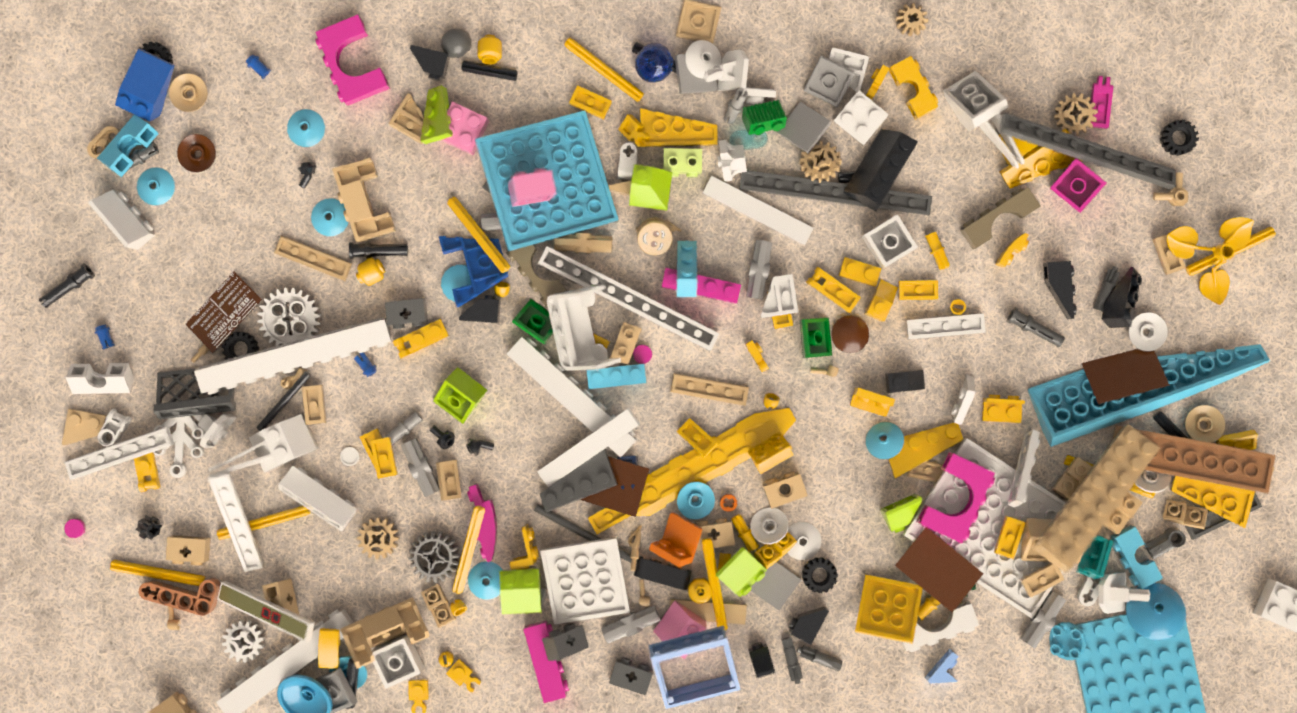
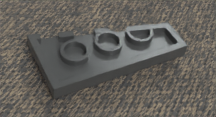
[540,449,618,512]

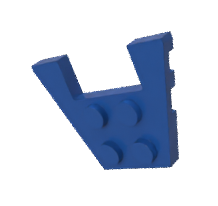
[439,236,508,307]

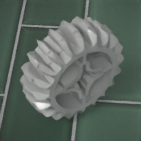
[408,530,461,583]

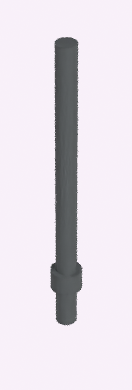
[534,504,638,563]

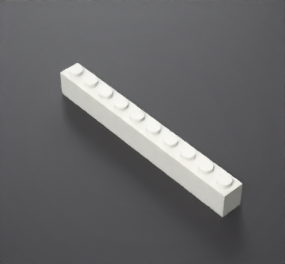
[538,246,719,351]
[194,317,391,394]

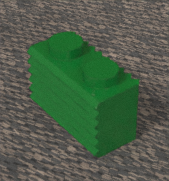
[742,100,787,135]

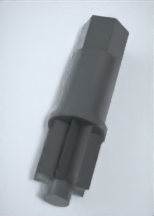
[1093,266,1120,312]
[781,637,803,684]
[797,645,843,671]

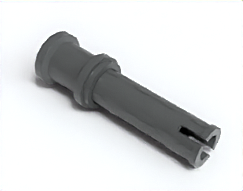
[1007,307,1065,348]

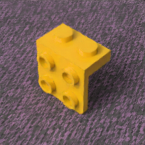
[509,524,539,570]

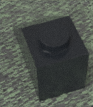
[410,45,450,81]
[459,295,501,323]
[885,370,925,393]
[788,607,829,645]
[748,642,776,678]

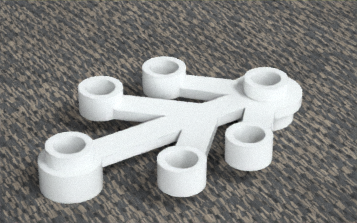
[153,416,205,478]

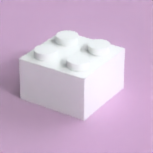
[834,90,889,145]
[862,214,918,269]
[1253,578,1297,632]
[372,634,424,689]

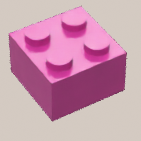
[1050,158,1107,213]

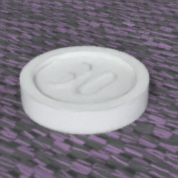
[340,447,359,466]

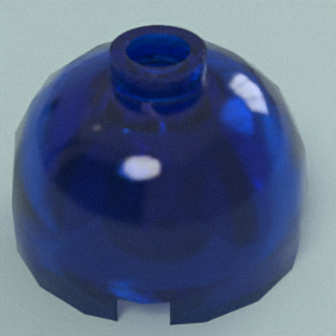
[635,43,674,83]

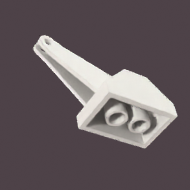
[943,71,1025,169]
[208,414,319,473]

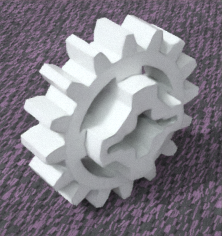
[222,620,266,663]

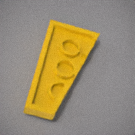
[640,108,718,147]
[999,129,1083,189]
[888,423,964,480]
[1171,476,1255,529]

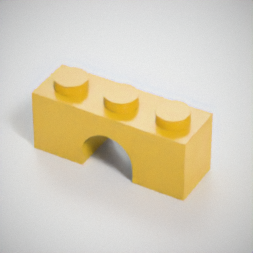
[889,56,938,120]

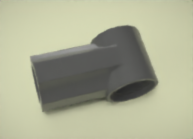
[1144,528,1186,559]

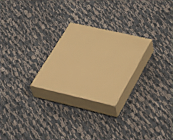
[676,0,721,44]

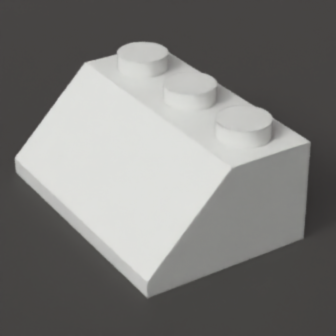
[88,190,155,250]

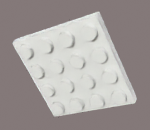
[540,537,630,625]

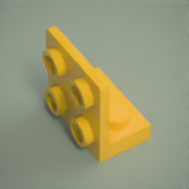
[749,434,793,474]

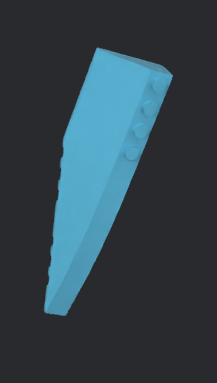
[1028,344,1270,447]

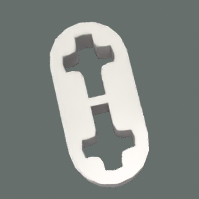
[1077,576,1102,606]

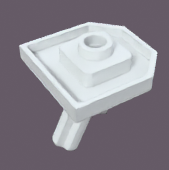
[703,50,749,91]
[193,414,237,448]
[1099,572,1150,613]

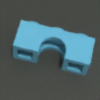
[97,115,159,177]
[677,240,697,297]
[587,364,646,389]
[1110,525,1163,589]

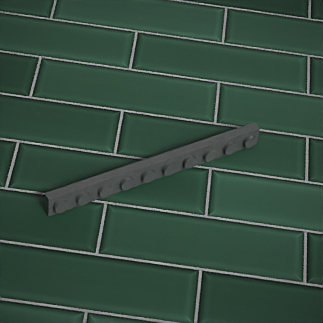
[1000,113,1176,190]
[739,170,932,216]

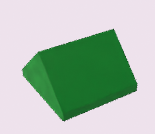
[512,299,553,344]
[799,318,833,358]

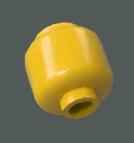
[477,34,502,65]
[356,257,386,286]
[688,577,712,604]

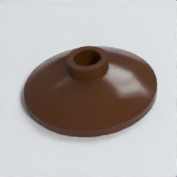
[177,134,216,173]

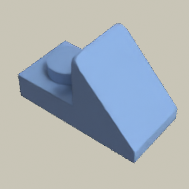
[925,649,959,683]

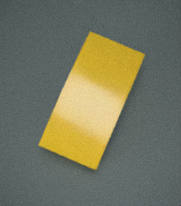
[995,233,1029,267]
[754,531,797,569]
[318,628,340,669]

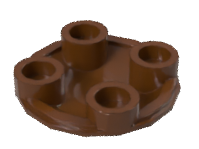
[831,315,869,353]

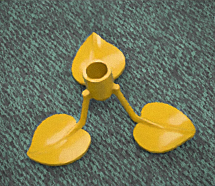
[1166,217,1254,305]

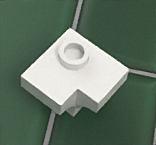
[718,140,747,181]

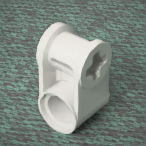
[618,143,638,180]
[98,409,132,446]

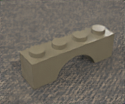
[960,187,1041,249]
[506,245,567,308]

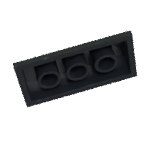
[843,129,918,212]

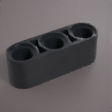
[633,556,692,590]

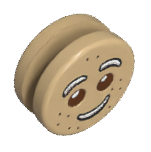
[637,217,673,255]

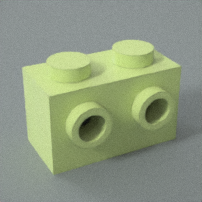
[663,148,702,178]

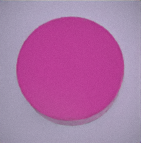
[633,345,652,364]
[64,519,86,538]

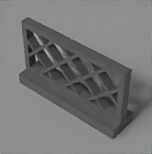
[153,368,236,419]

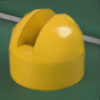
[494,282,510,297]
[950,299,966,315]
[763,393,780,409]
[450,599,467,616]
[438,651,454,667]

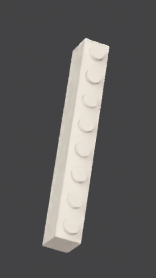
[507,337,636,457]
[216,609,354,713]

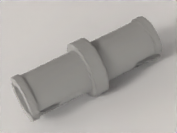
[724,88,748,124]
[385,412,423,445]

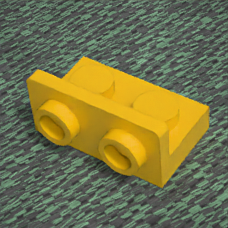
[850,387,895,417]
[982,394,1025,423]

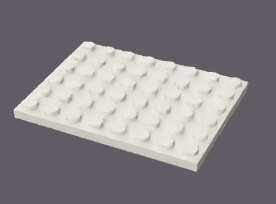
[903,438,1066,619]

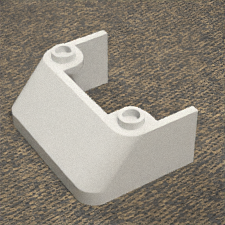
[547,285,621,370]

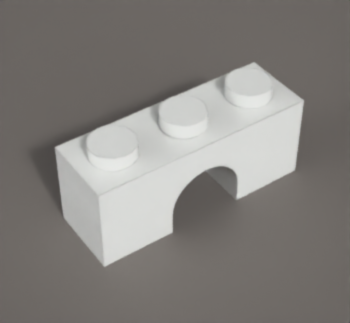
[66,363,134,394]

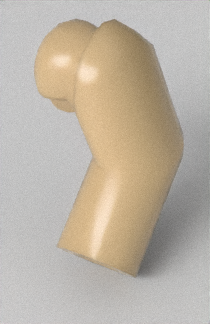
[280,367,308,389]

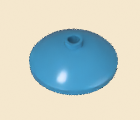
[1126,583,1186,641]
[277,675,332,713]

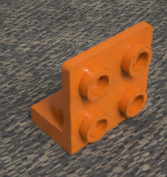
[649,512,702,567]

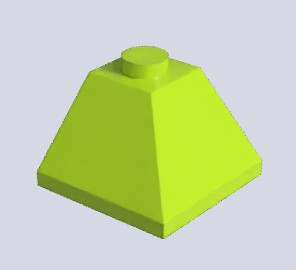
[629,164,672,211]
[880,493,922,533]

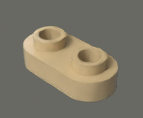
[87,126,120,159]

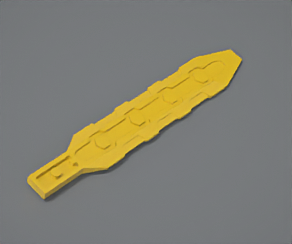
[588,408,796,534]

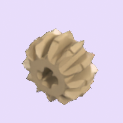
[895,3,928,37]

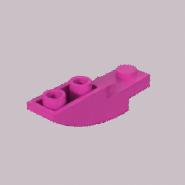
[467,483,497,562]

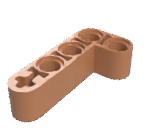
[138,578,221,616]

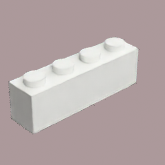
[279,466,356,532]

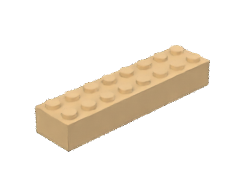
[1032,424,1160,573]

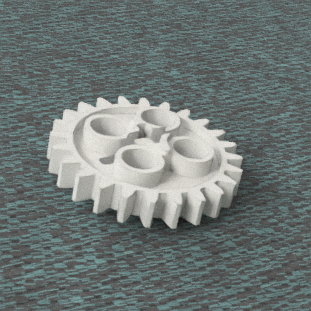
[257,287,321,346]

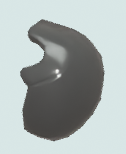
[441,29,472,58]

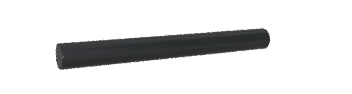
[256,371,311,431]

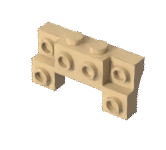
[332,158,396,243]
[1052,457,1143,534]
[340,597,429,669]

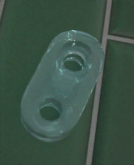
[729,130,768,150]

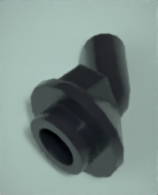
[298,162,317,189]
[429,425,455,449]
[466,438,494,456]

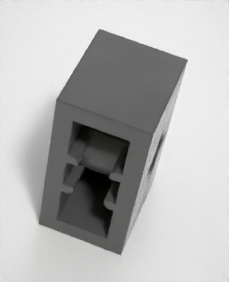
[385,298,428,329]
[542,623,589,661]
[609,657,653,696]

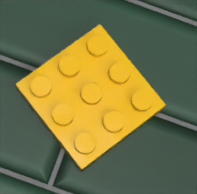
[855,574,923,644]

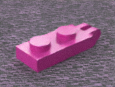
[1090,75,1114,129]

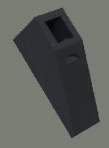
[1043,261,1077,319]
[1101,267,1142,328]

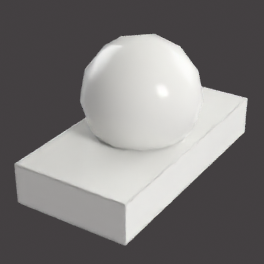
[742,87,776,106]

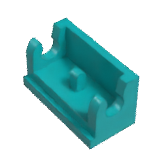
[1076,535,1114,580]

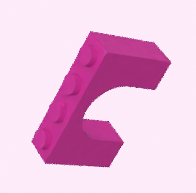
[315,15,390,106]
[916,452,995,543]

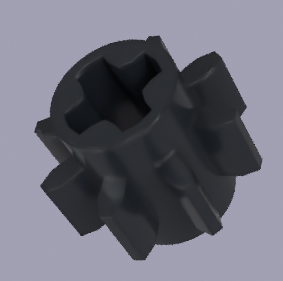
[136,515,162,540]

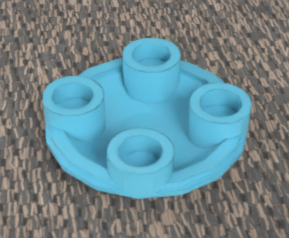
[441,265,471,302]
[1049,622,1087,660]

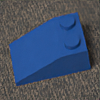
[115,49,175,122]

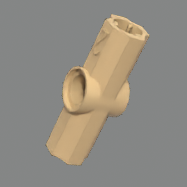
[554,233,613,254]

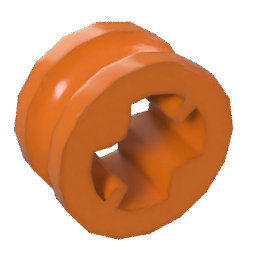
[720,494,737,512]

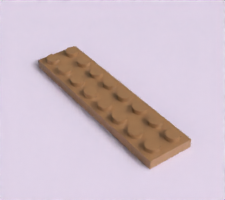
[1112,425,1276,494]

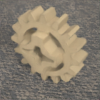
[1054,93,1097,136]
[800,141,842,183]
[357,517,400,560]

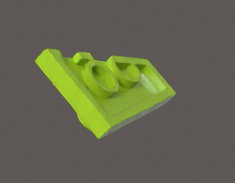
[420,85,453,144]

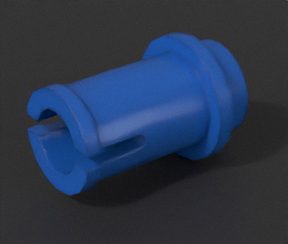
[246,54,271,79]
[94,324,115,350]
[354,352,377,377]

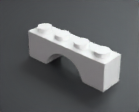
[902,601,979,652]

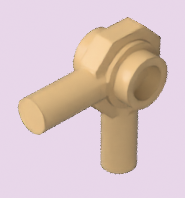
[1153,173,1188,206]

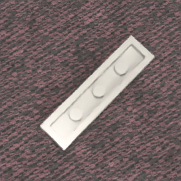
[906,313,986,339]
[1008,430,1040,507]

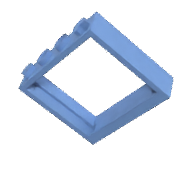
[648,626,740,709]

